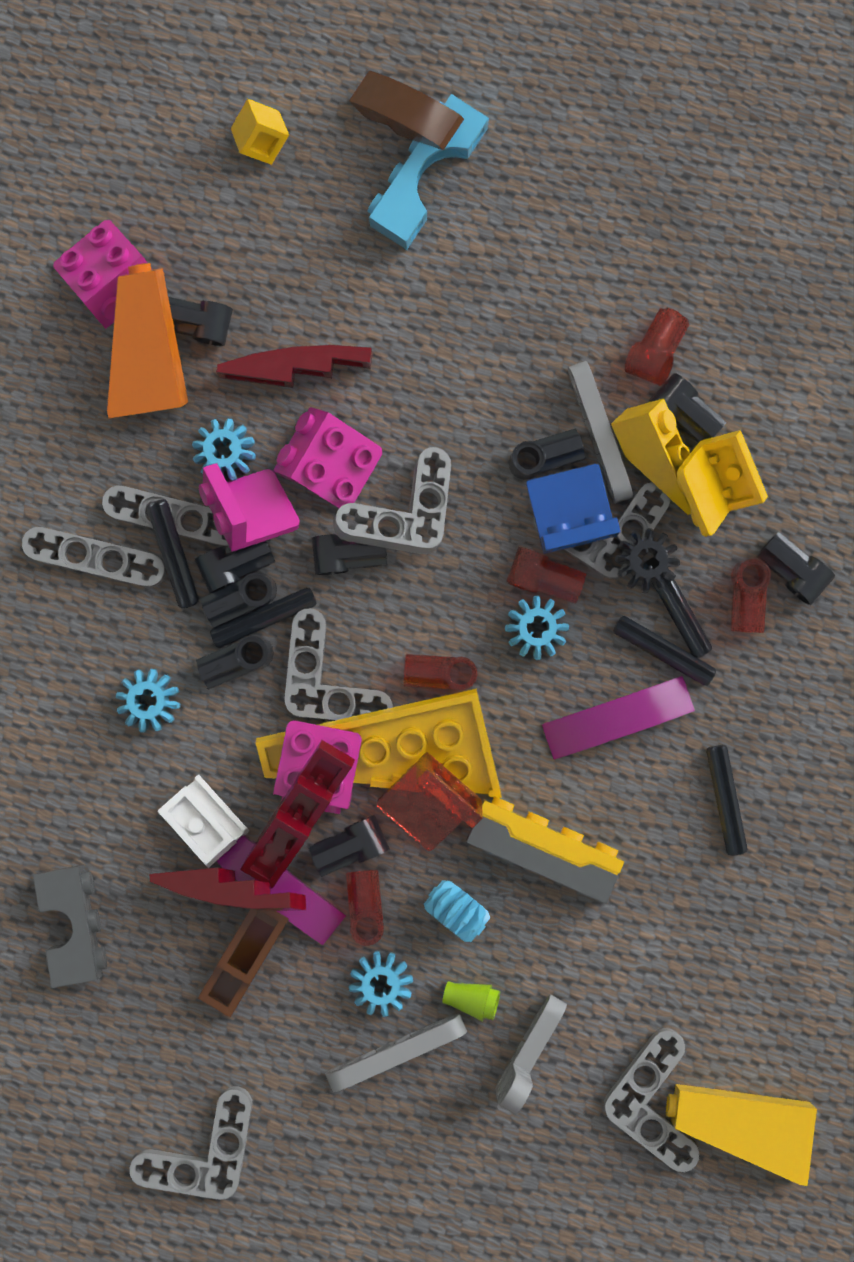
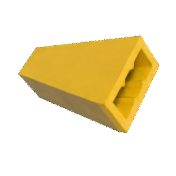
[666,1084,817,1186]

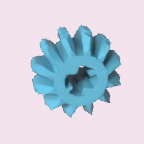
[192,418,256,481]
[505,596,569,660]
[116,669,181,732]
[424,880,490,942]
[349,951,413,1017]

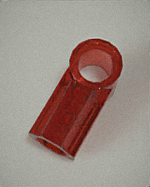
[625,307,690,386]
[506,547,587,604]
[730,559,771,633]
[404,654,479,691]
[346,869,385,946]

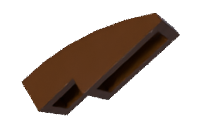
[349,70,464,150]
[198,909,289,1017]

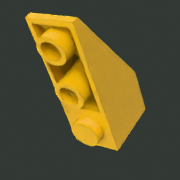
[611,398,691,515]

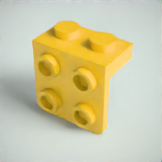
[676,430,768,537]

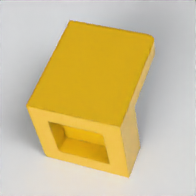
[231,98,289,165]

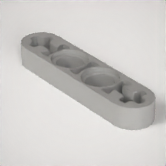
[568,361,633,504]
[102,485,229,547]
[22,527,166,587]
[325,1013,467,1092]

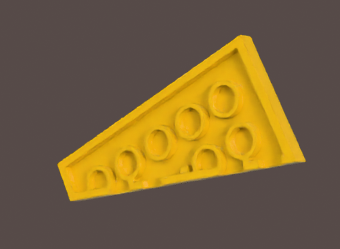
[255,688,502,798]

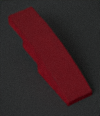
[216,345,373,388]
[240,740,355,889]
[150,868,306,911]

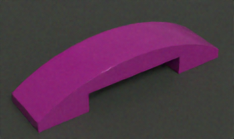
[541,676,695,760]
[216,834,346,945]

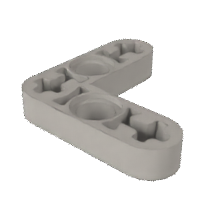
[333,447,451,554]
[533,482,670,579]
[285,608,393,720]
[495,994,567,1115]
[604,1028,699,1172]
[129,1086,252,1200]

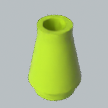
[442,981,500,1022]

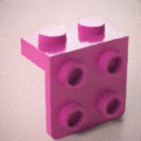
[53,220,153,329]
[273,407,382,509]
[199,463,300,552]
[273,721,362,814]

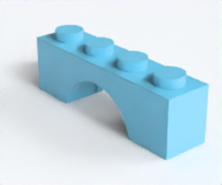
[367,94,489,250]

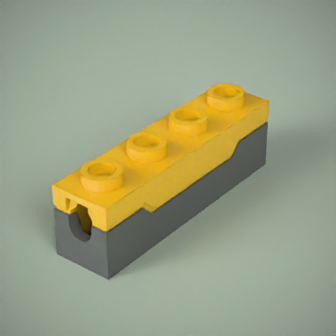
[466,796,624,904]

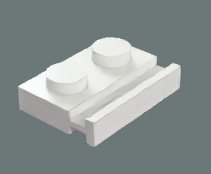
[158,774,249,868]

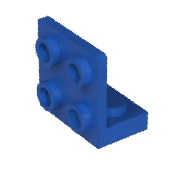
[526,464,621,554]

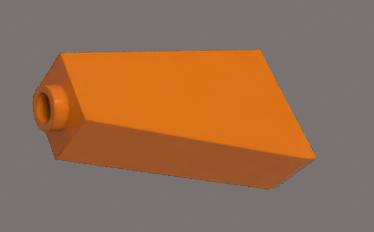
[107,263,188,419]

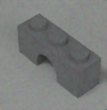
[33,864,107,988]

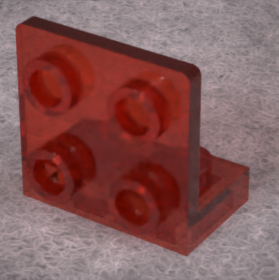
[376,752,483,851]

